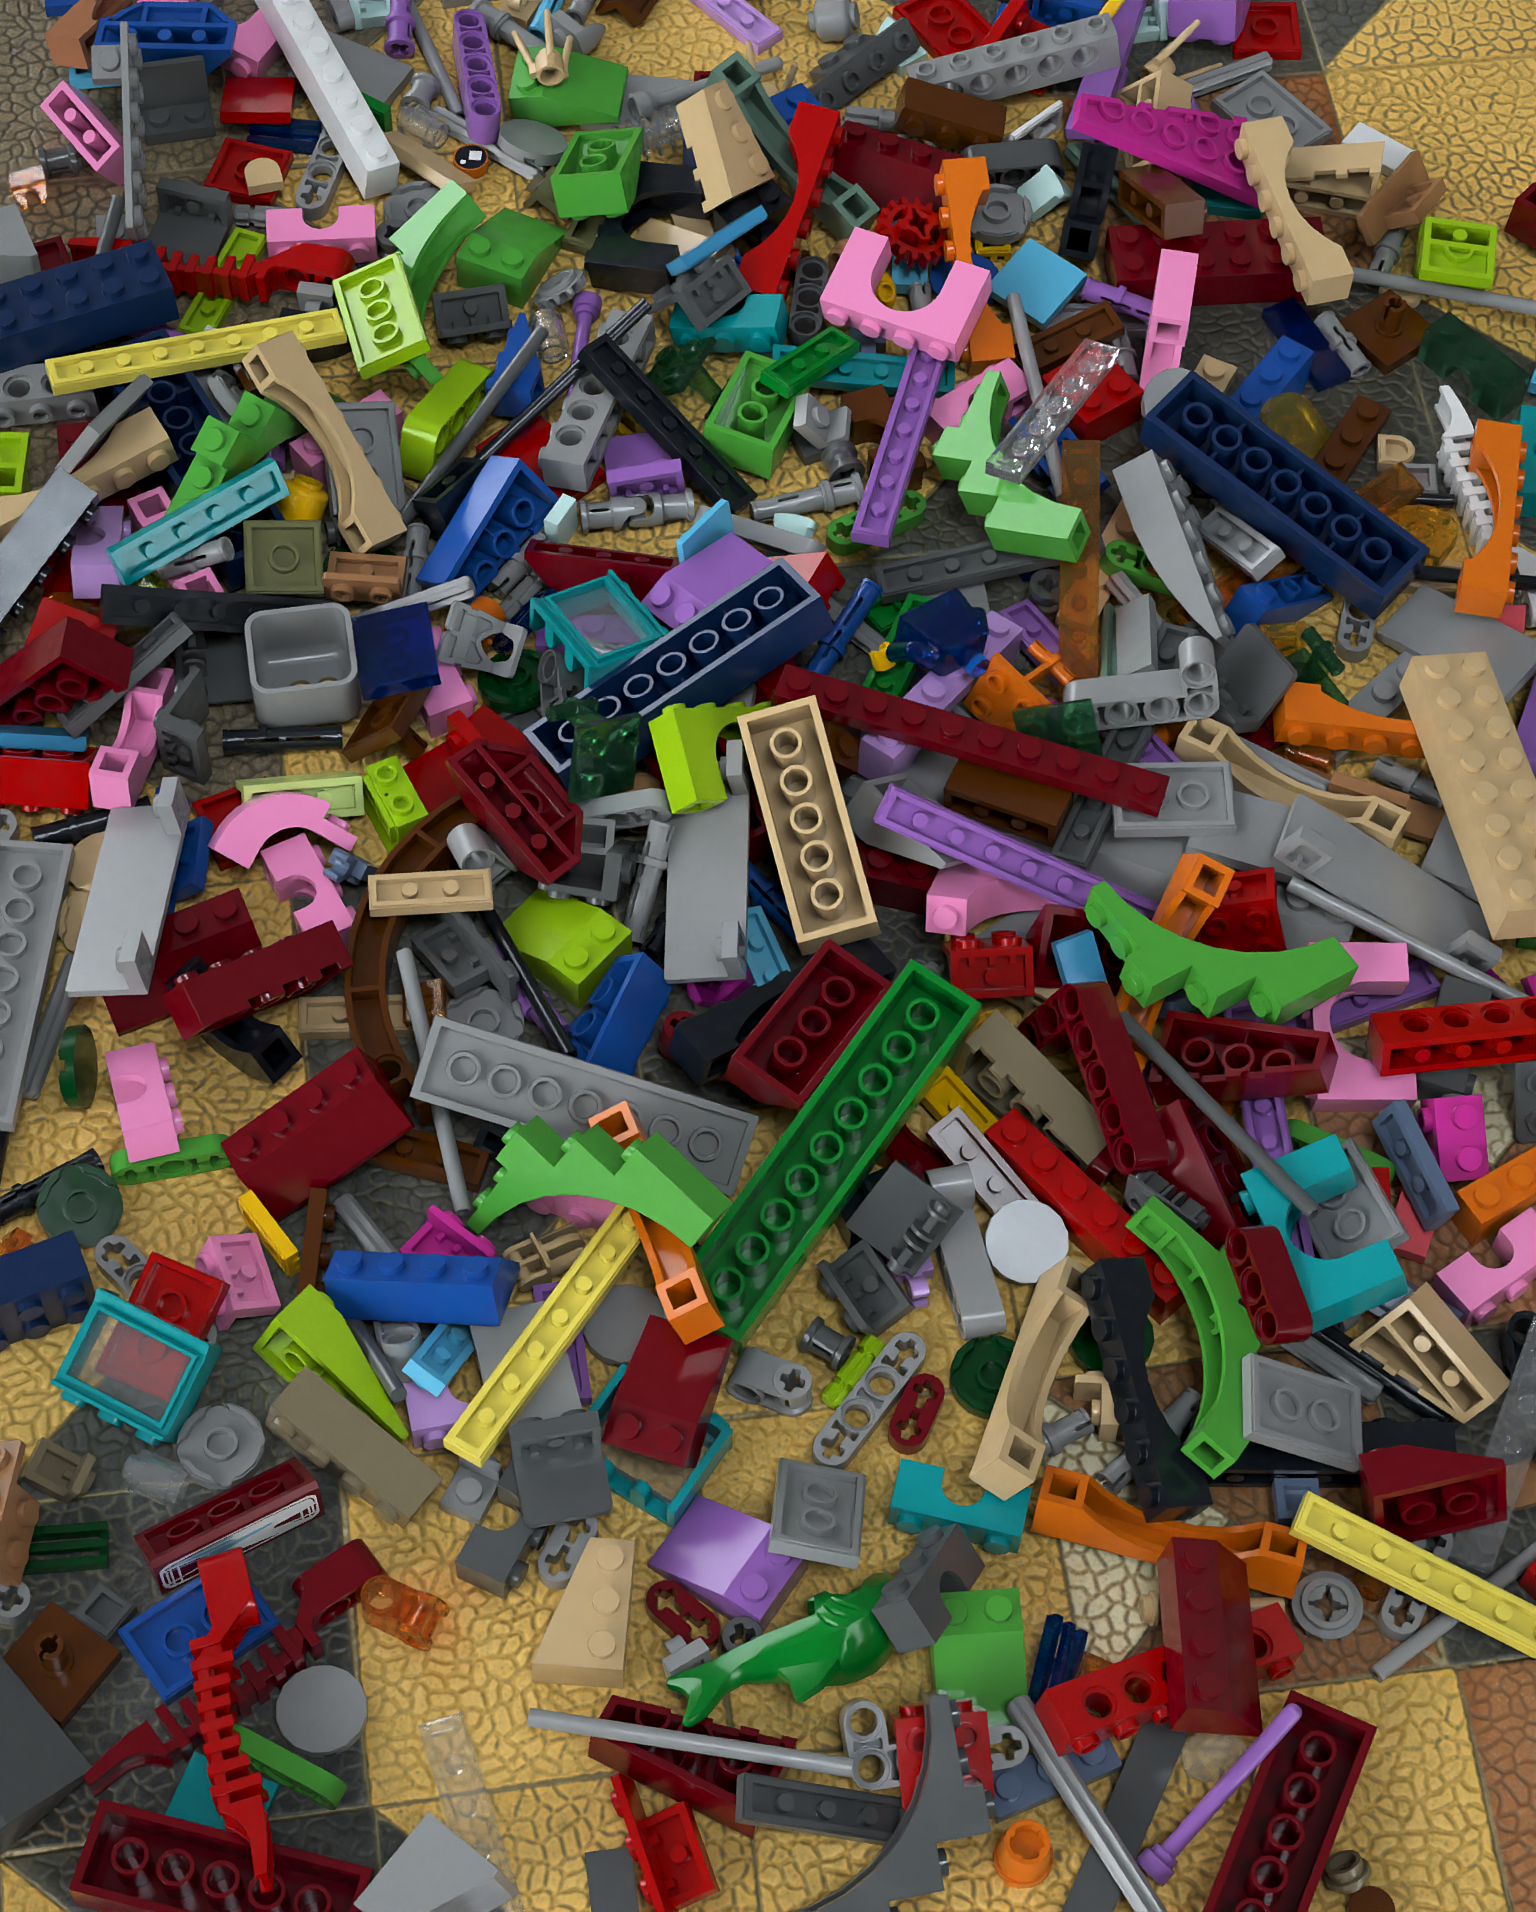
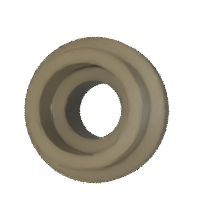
[1324,1850,1371,1894]

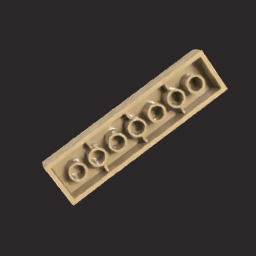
[1399,651,1536,940]

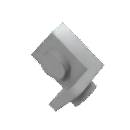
[793,392,852,450]
[440,1455,503,1525]

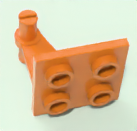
[963,639,1077,736]

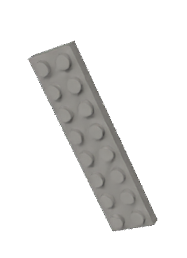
[0,839,75,1132]
[409,1014,759,1196]

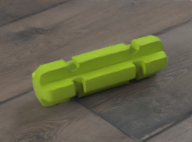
[822,1334,885,1410]

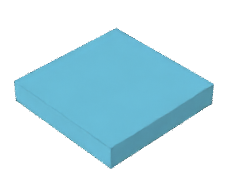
[990,238,1087,330]

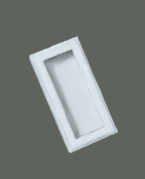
[1341,122,1414,177]

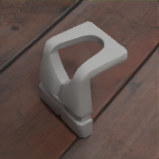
[435,600,528,678]

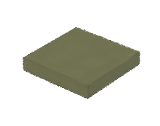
[242,520,324,598]

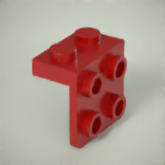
[888,1698,995,1811]

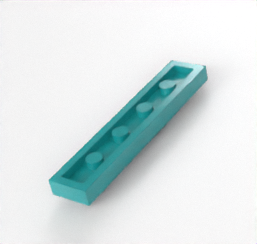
[771,344,955,398]
[105,457,290,585]

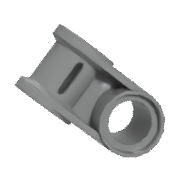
[446,823,519,892]
[373,1320,423,1383]
[726,1347,813,1417]

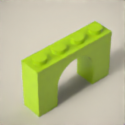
[648,701,771,814]

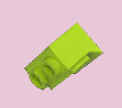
[362,755,428,854]

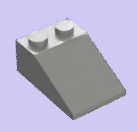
[846,771,965,869]

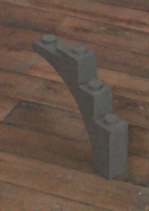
[789,1689,996,1912]

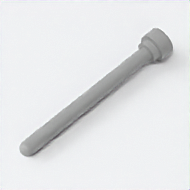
[628,56,783,122]

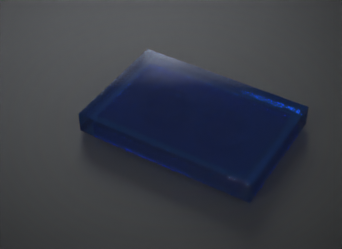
[351,601,441,701]

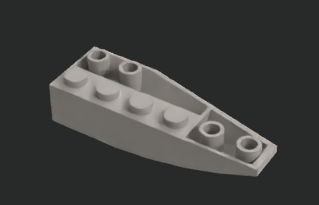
[1112,449,1235,650]

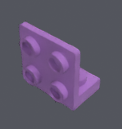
[604,432,685,498]

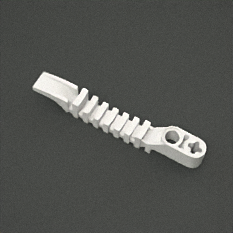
[1434,385,1536,628]

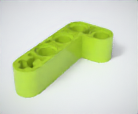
[400,358,495,482]

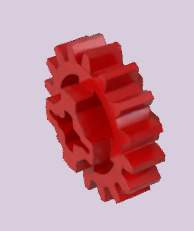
[874,196,948,270]

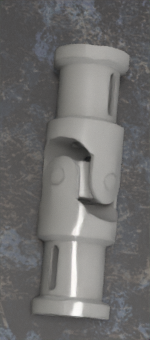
[578,488,695,534]

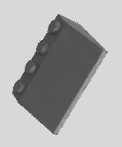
[0,1655,93,1855]

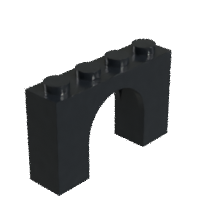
[584,161,712,294]

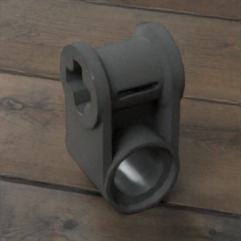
[537,649,585,717]

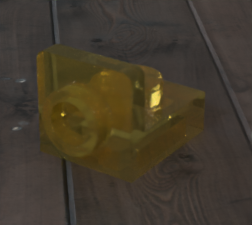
[1259,621,1307,659]

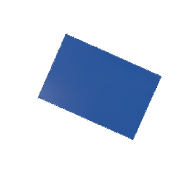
[116,1576,281,1706]

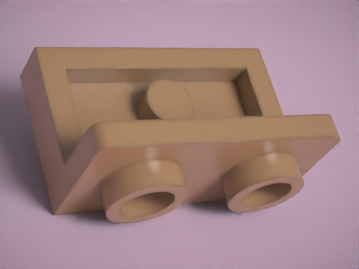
[322,551,408,605]

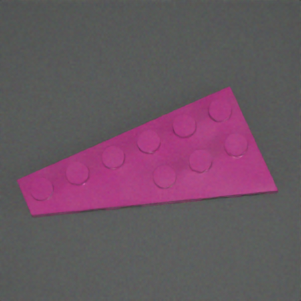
[1072,93,1259,209]

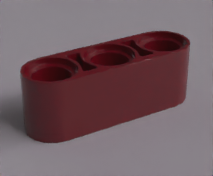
[1225,1225,1313,1345]

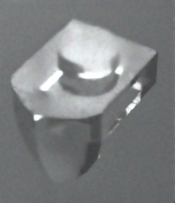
[1180,1733,1249,1783]

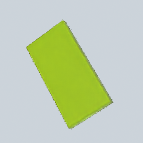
[332,252,431,380]

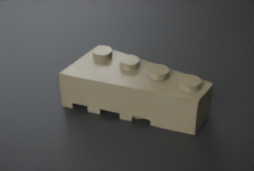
[954,1009,1107,1173]
[263,1365,443,1529]

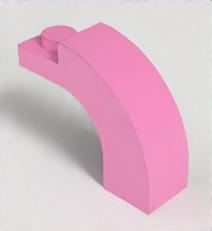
[207,791,358,869]

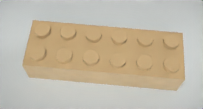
[737,695,881,956]

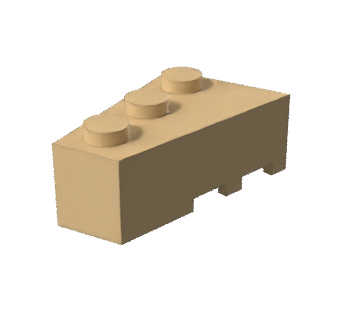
[1116,68,1193,180]
[676,79,775,214]
[1285,141,1385,220]
[1349,1281,1511,1424]
[531,1537,635,1689]

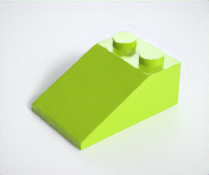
[488,888,632,1010]

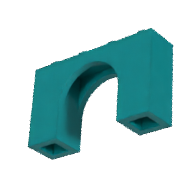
[1238,1134,1409,1334]

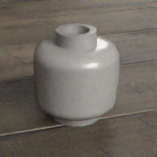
[808,0,860,43]

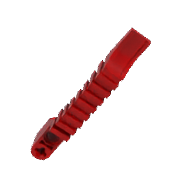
[67,237,355,302]
[189,1547,274,1894]

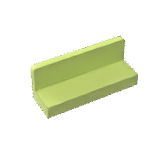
[235,770,365,819]

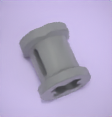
[400,71,441,119]

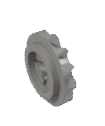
[533,269,587,310]
[1290,1571,1363,1643]

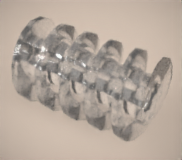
[611,105,684,161]

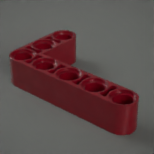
[1017,980,1169,1175]

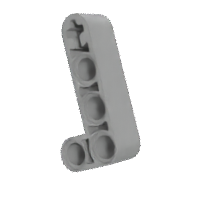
[1062,636,1220,732]
[923,1162,1007,1341]
[839,1697,1029,1790]

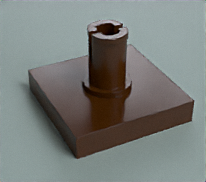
[1339,289,1440,376]
[341,676,433,763]
[3,1601,123,1729]

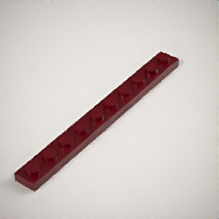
[773,664,1170,817]

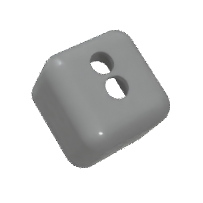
[244,603,362,728]

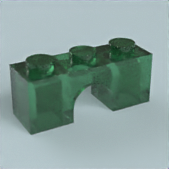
[1417,311,1531,422]

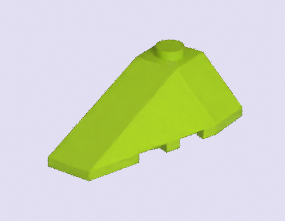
[252,1284,409,1443]

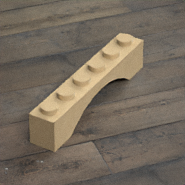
[1234,116,1354,306]
[241,330,408,554]
[0,407,179,543]
[1174,718,1411,852]
[969,1256,1089,1501]

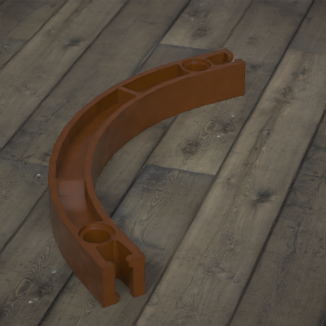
[344,756,544,1125]

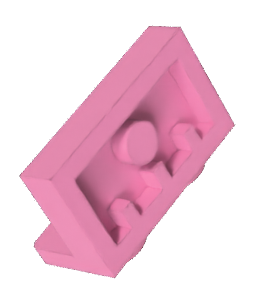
[195,1232,281,1331]

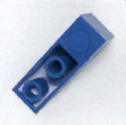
[485,313,545,417]
[1224,572,1334,638]

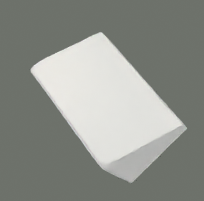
[1002,100,1063,142]

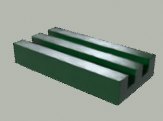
[23,1521,109,1576]

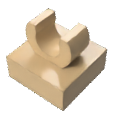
[498,0,542,30]

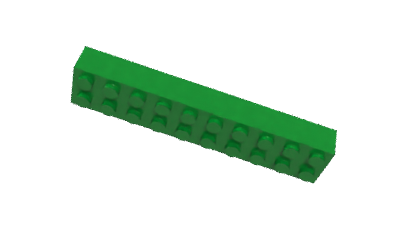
[696,958,982,1355]

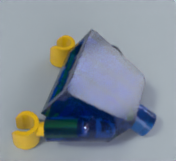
[869,588,990,678]

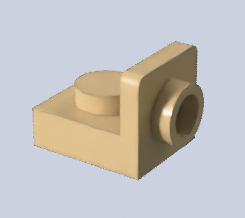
[1073,1371,1119,1443]

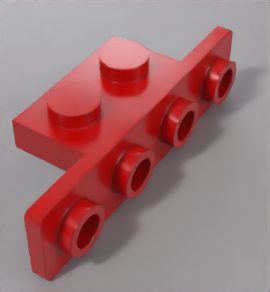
[610,1773,720,1912]

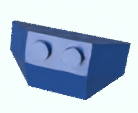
[94,1,238,76]

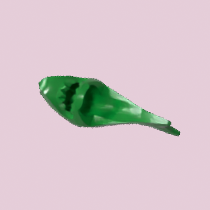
[666,1573,895,1727]

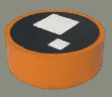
[453,144,489,179]

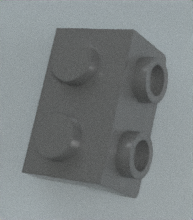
[431,283,513,344]
[816,1239,915,1337]

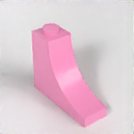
[925,863,1062,936]

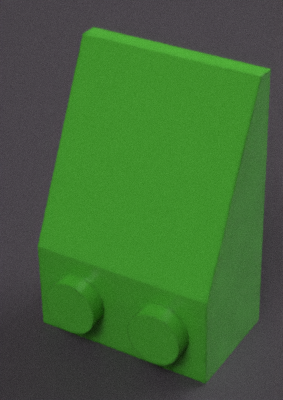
[508,46,629,127]
[550,127,644,220]
[456,208,567,309]
[703,350,812,480]
[928,1588,1027,1739]

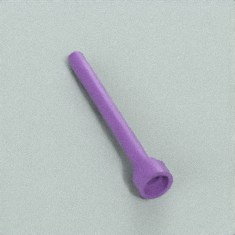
[565,291,602,397]
[1135,1703,1302,1887]

